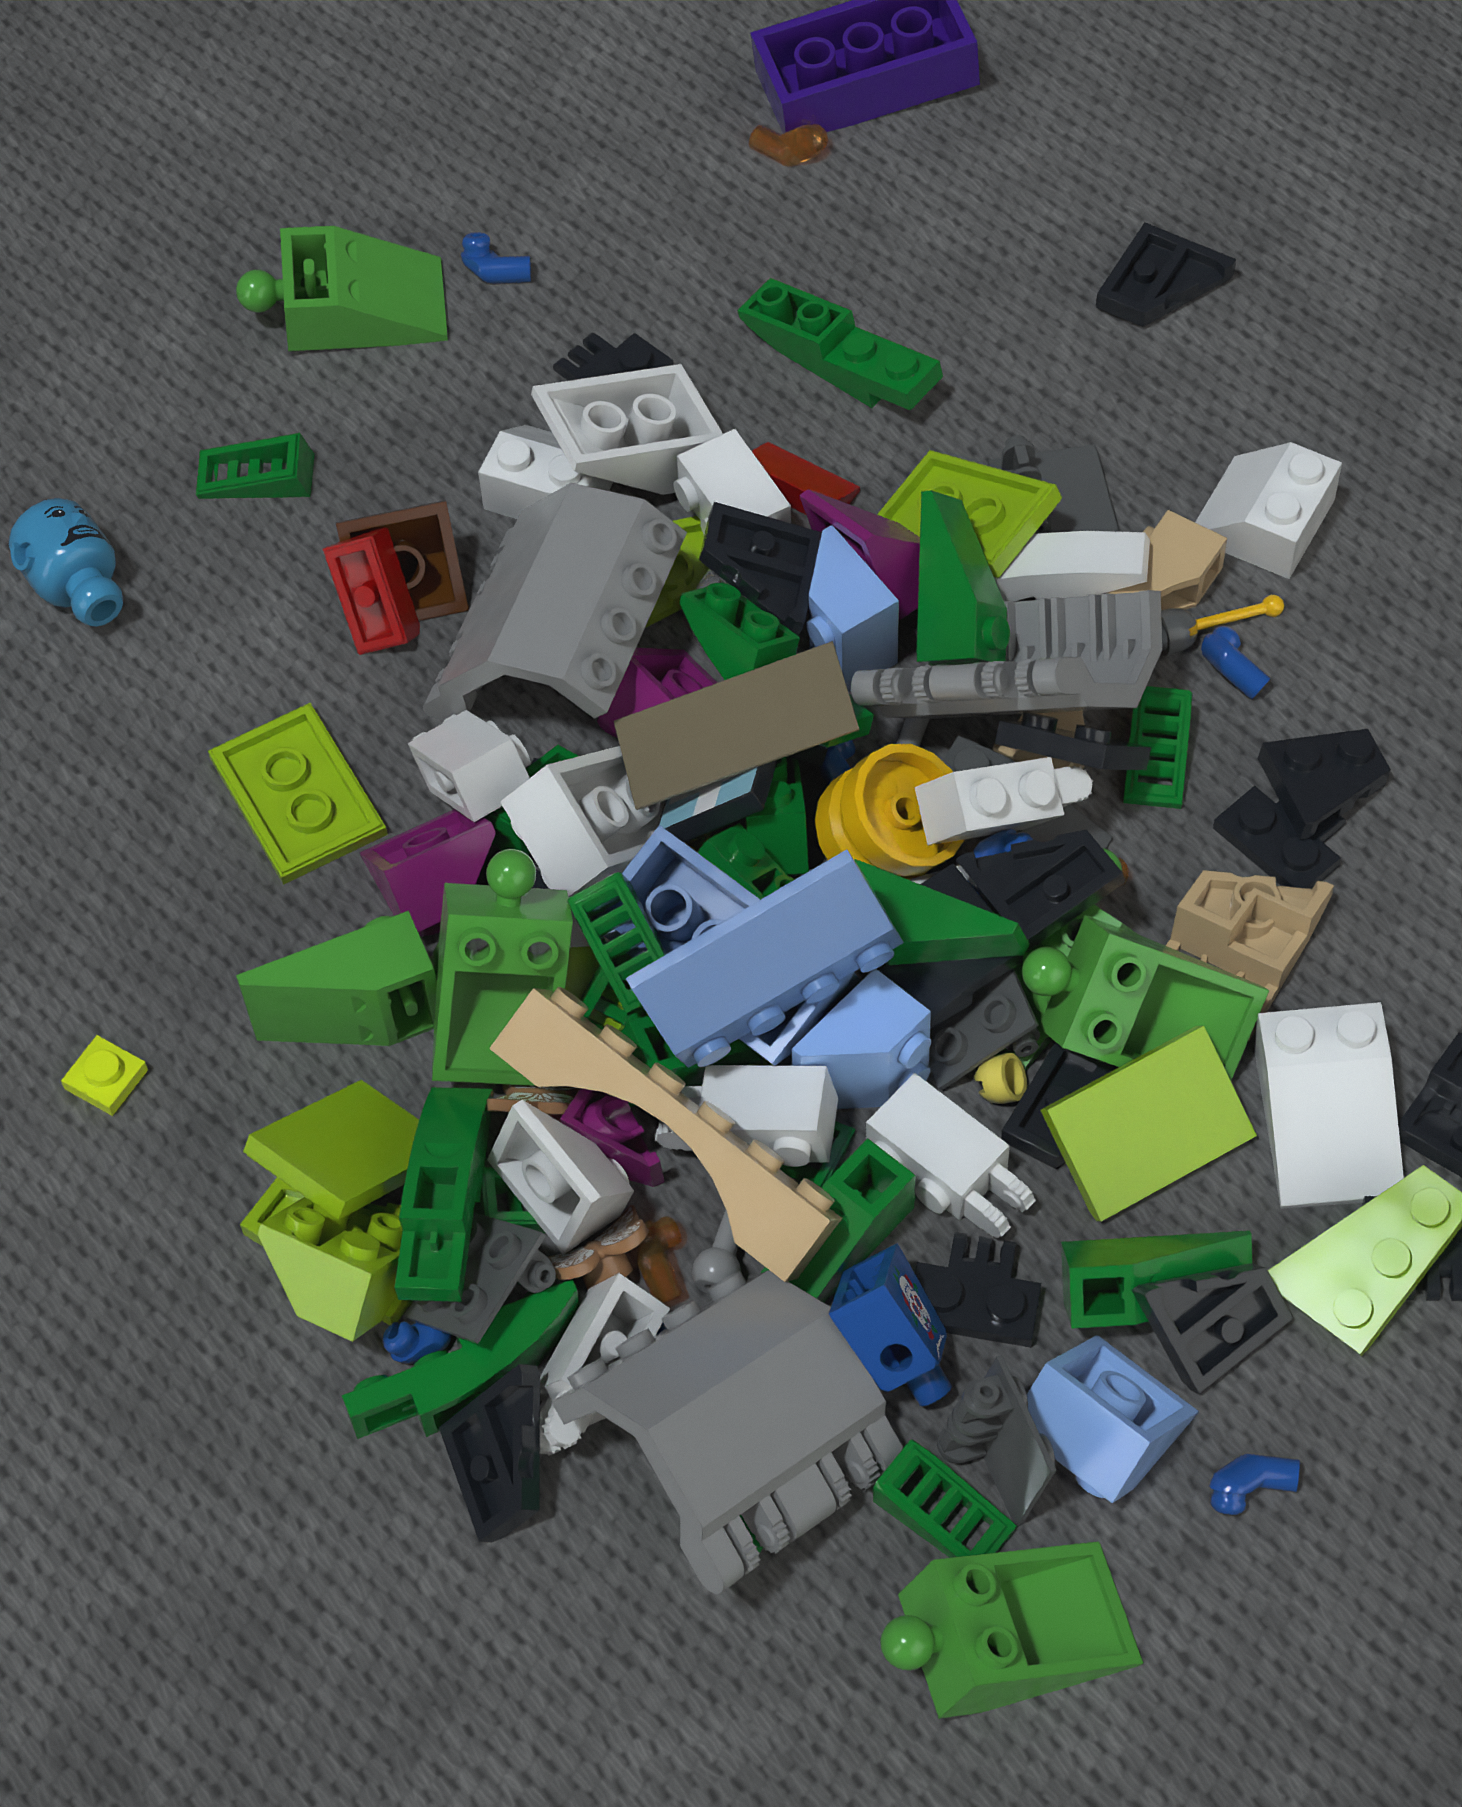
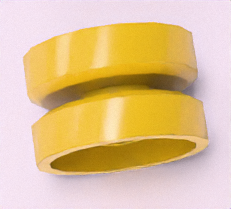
[815,744,965,880]

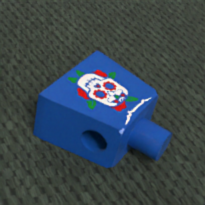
[829,1243,952,1406]

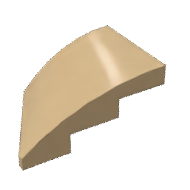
[1166,870,1334,1041]

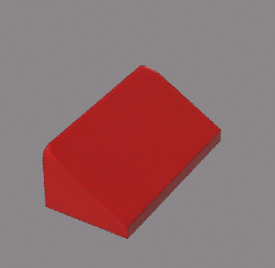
[752,442,860,515]
[323,527,420,655]

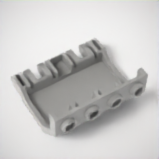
[423,483,687,720]
[851,590,1162,719]
[551,1270,903,1594]

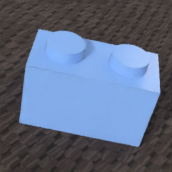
[806,525,899,692]
[792,969,931,1109]
[1027,1335,1199,1503]

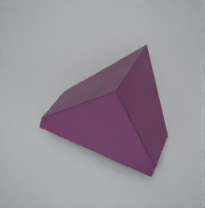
[560,1088,664,1187]

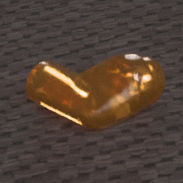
[749,124,828,167]
[637,1216,685,1304]

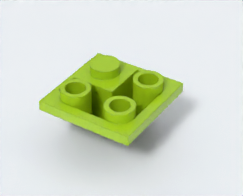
[257,1197,403,1342]

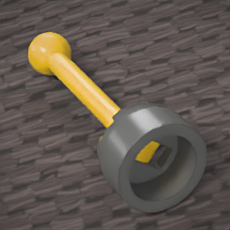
[1161,595,1284,656]

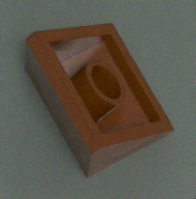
[335,500,469,621]

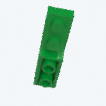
[737,278,943,411]
[679,582,874,748]
[394,1087,494,1302]
[341,1279,580,1439]

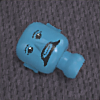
[9,498,123,627]

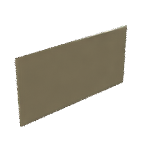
[614,641,860,810]

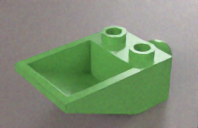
[236,226,448,351]
[432,849,573,1086]
[236,911,439,1046]
[1022,916,1269,1081]
[880,1541,1143,1719]

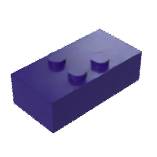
[750,0,980,142]

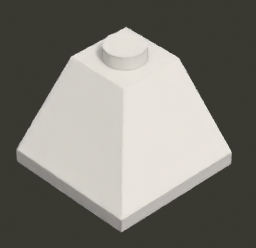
[487,1100,634,1255]

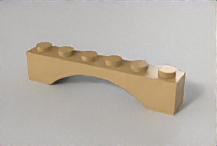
[993,510,1227,769]
[489,986,842,1282]

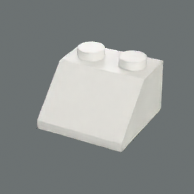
[478,425,613,519]
[1195,442,1342,579]

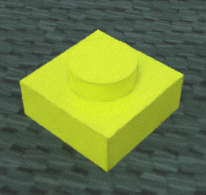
[61,1035,148,1116]

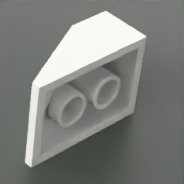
[531,364,723,495]
[500,746,704,898]
[1253,1002,1404,1209]

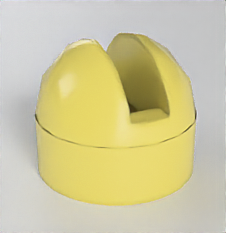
[974,1053,1027,1104]

